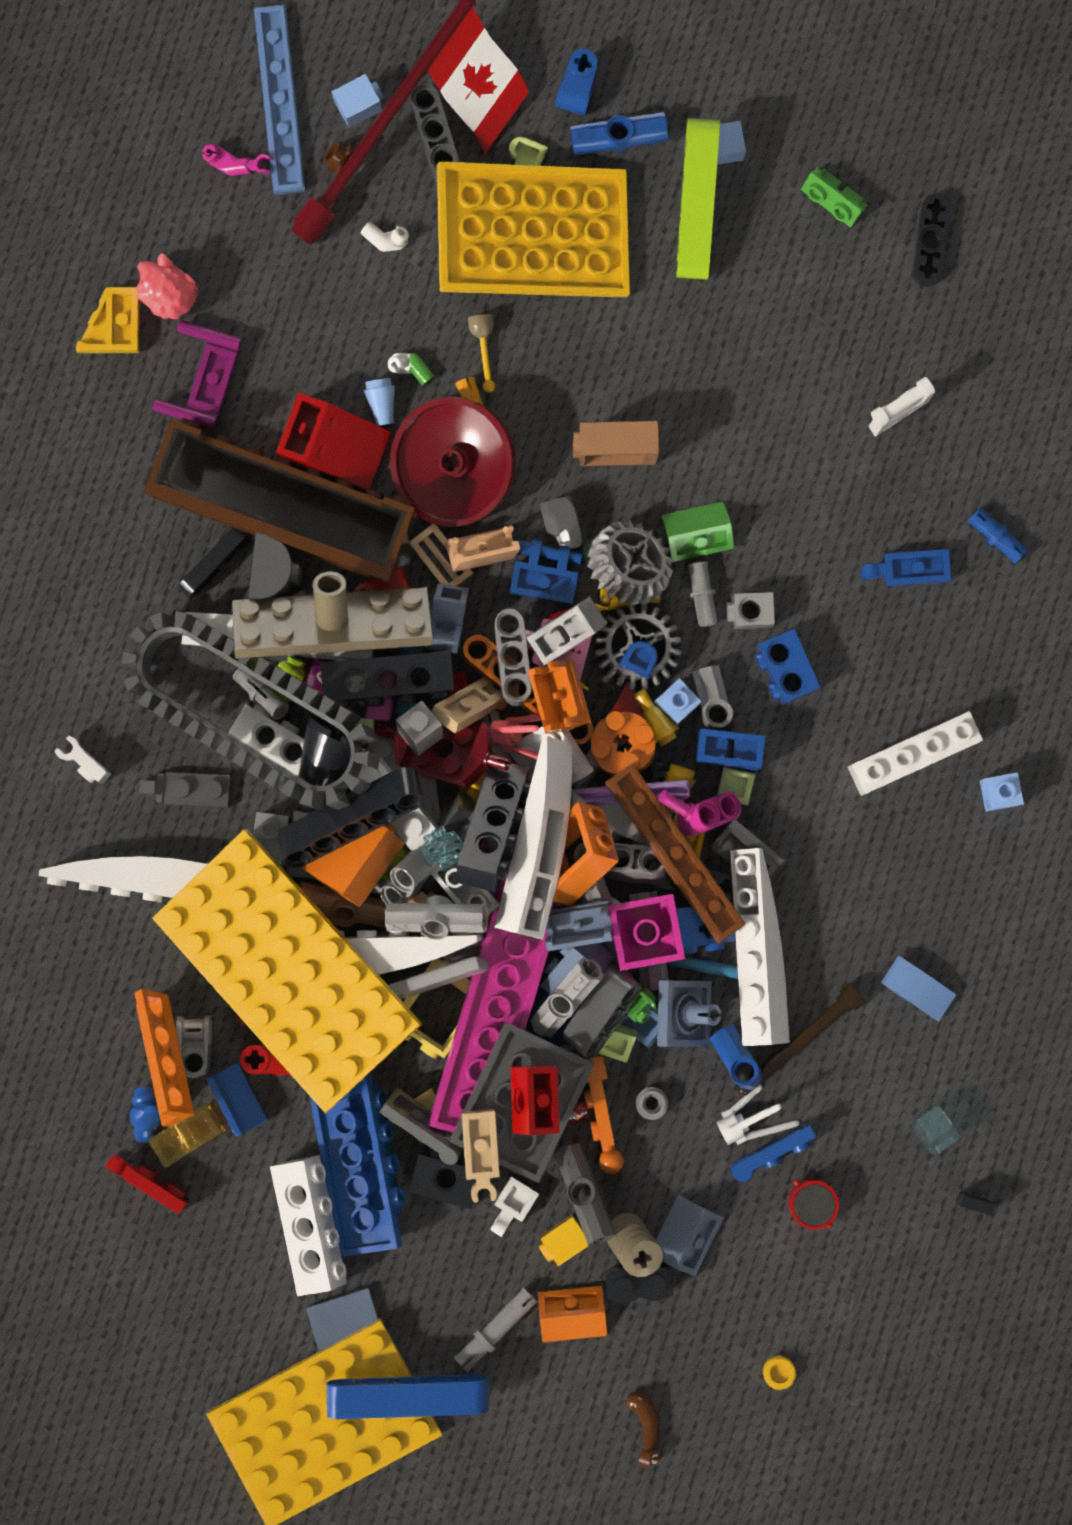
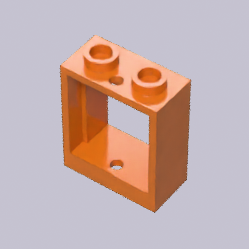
[553,802,619,906]

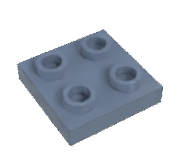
[657,980,721,1047]

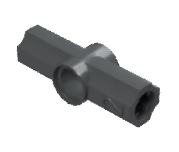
[554,1143,616,1246]

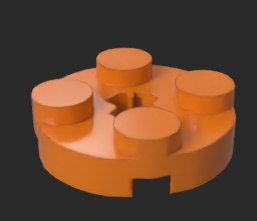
[591,711,656,776]

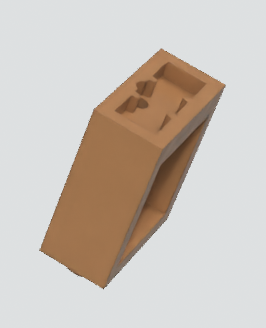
[573,421,659,466]

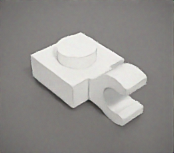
[55,736,111,784]
[490,1176,539,1237]

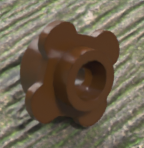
[323,141,353,173]

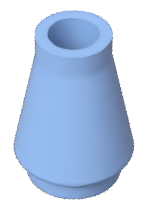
[364,378,395,426]

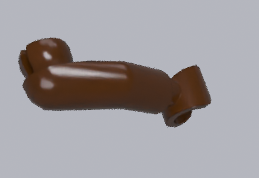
[627,1392,661,1467]

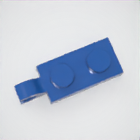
[861,549,951,587]

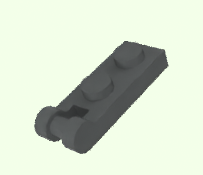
[379,1088,464,1165]

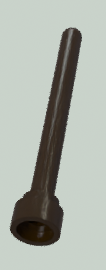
[738,983,865,1096]

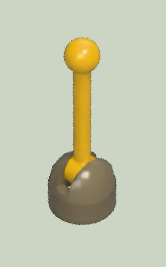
[467,314,495,393]

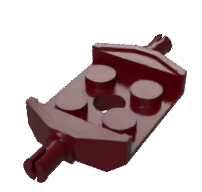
[375,722,511,788]

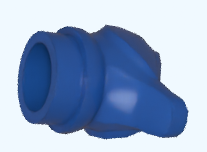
[130,1087,161,1142]

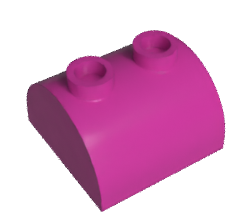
[608,894,685,971]

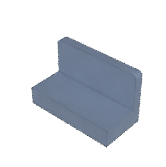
[656,1195,724,1276]

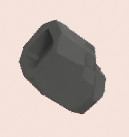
[540,496,583,549]

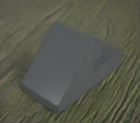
[438,790,485,852]

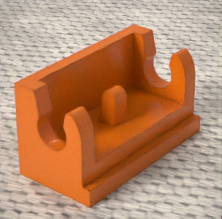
[527,659,591,733]

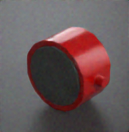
[788,1178,839,1230]

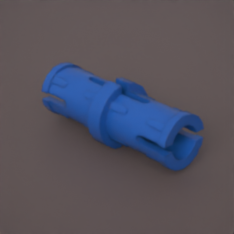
[967,507,1028,564]

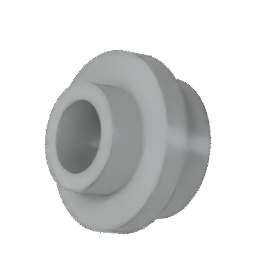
[636,1087,668,1120]

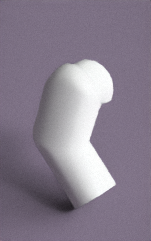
[361,222,409,252]

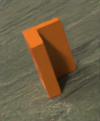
[537,1286,607,1342]

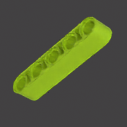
[676,118,720,280]

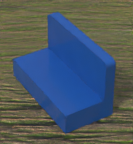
[206,1062,269,1137]

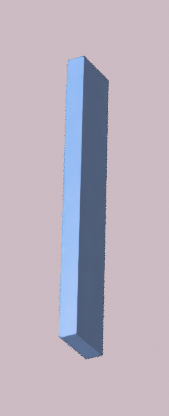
[254,4,306,195]

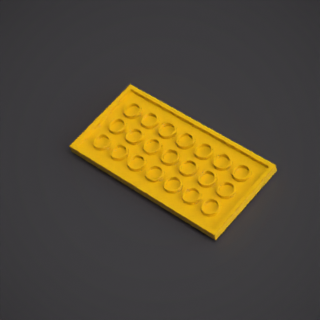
[152,829,422,1113]

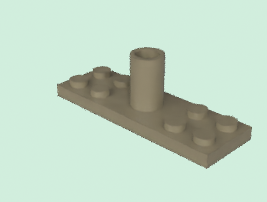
[232,571,432,659]

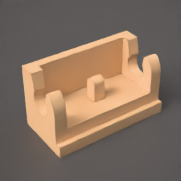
[445,525,520,572]

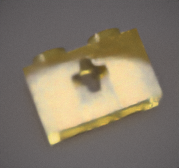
[148,1103,226,1168]

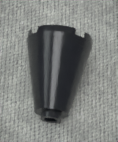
[298,715,369,810]

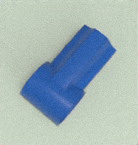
[709,1024,763,1090]

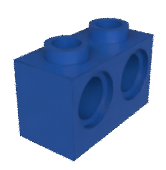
[754,629,820,705]
[695,729,765,771]

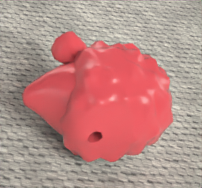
[136,253,198,320]

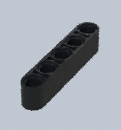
[278,767,424,868]

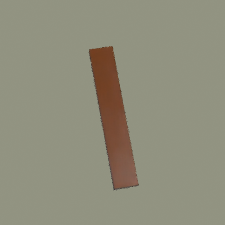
[605,763,746,944]

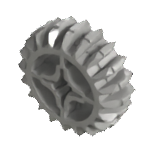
[587,520,673,607]
[595,604,681,690]

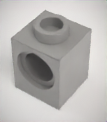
[727,592,775,629]

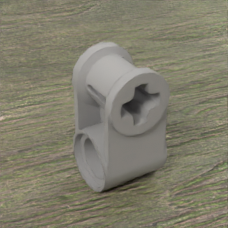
[176,1015,212,1078]

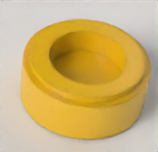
[763,1355,796,1390]

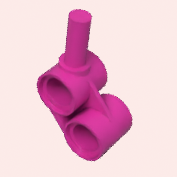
[658,790,741,837]

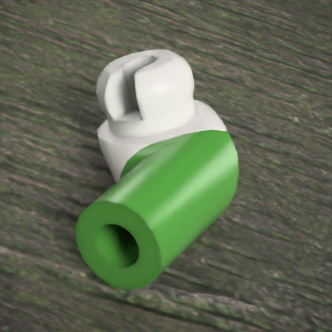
[388,353,435,386]

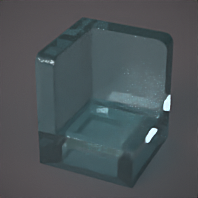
[908,1106,962,1156]

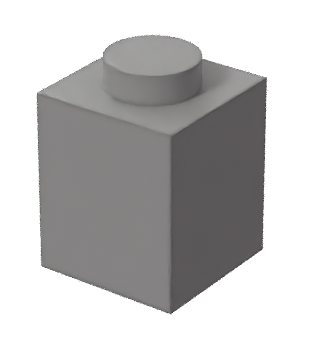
[396,701,444,756]

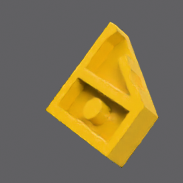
[76,287,140,353]

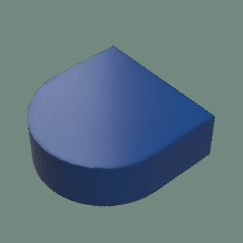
[619,641,658,680]

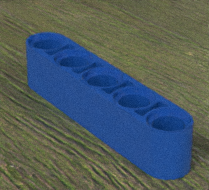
[326,1374,489,1419]

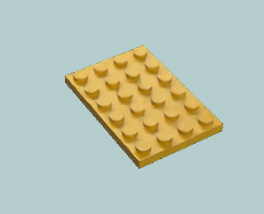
[437,162,630,298]
[206,1318,442,1525]

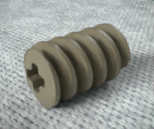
[607,1213,663,1277]

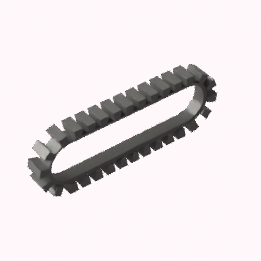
[121,611,380,810]

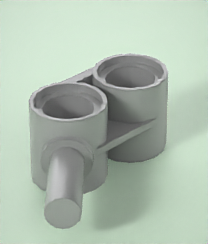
[370,850,433,905]

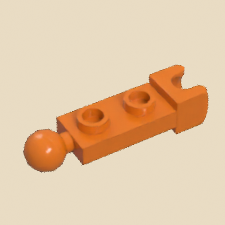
[584,1054,624,1174]

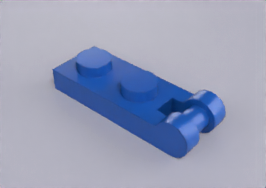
[730,1123,816,1182]

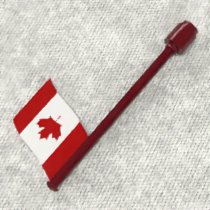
[291,0,529,245]

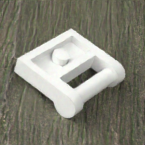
[868,377,935,437]

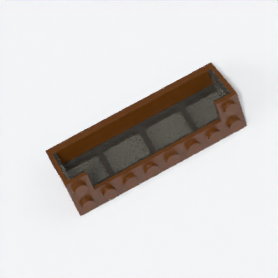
[144,418,419,585]

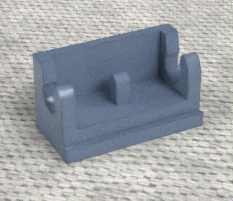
[545,899,613,951]

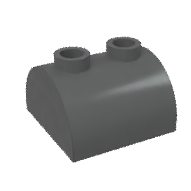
[248,533,303,600]

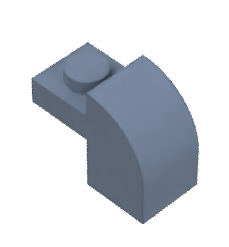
[425,583,469,654]

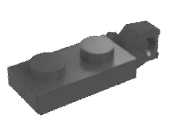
[139,772,231,808]

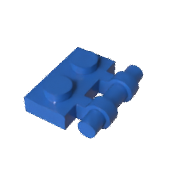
[510,540,583,606]

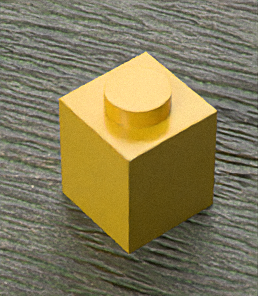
[538,1214,589,1266]

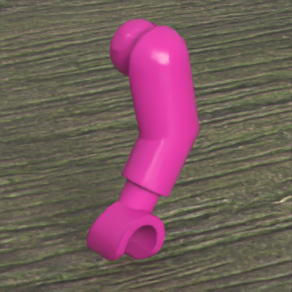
[202,144,273,176]

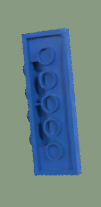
[310,1072,405,1257]

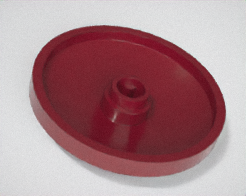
[390,397,516,527]

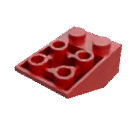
[276,392,391,491]

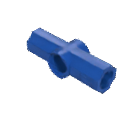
[570,112,668,156]

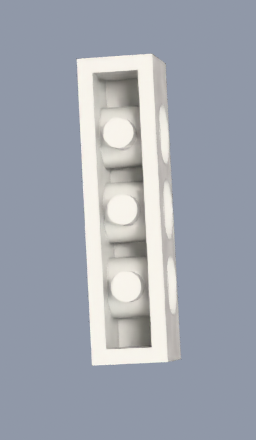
[228,703,349,794]
[848,711,983,796]
[270,1155,347,1296]

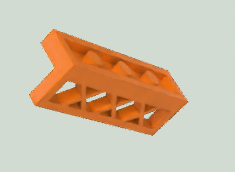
[134,989,194,1127]

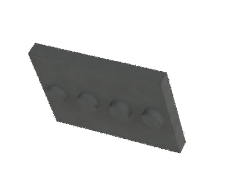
[449,1021,595,1183]

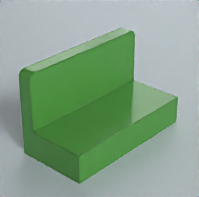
[661,502,734,562]

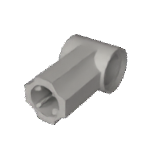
[692,665,733,731]

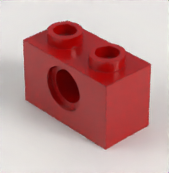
[510,1065,560,1135]

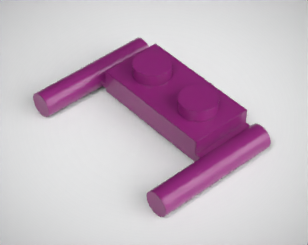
[152,320,242,429]

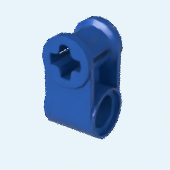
[555,49,597,116]

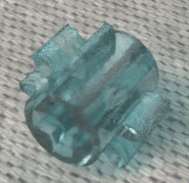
[422,826,463,870]

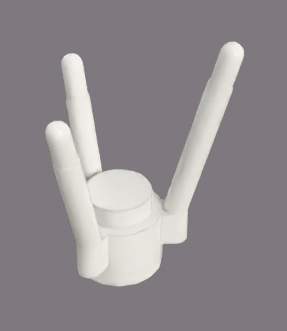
[716,1084,799,1145]

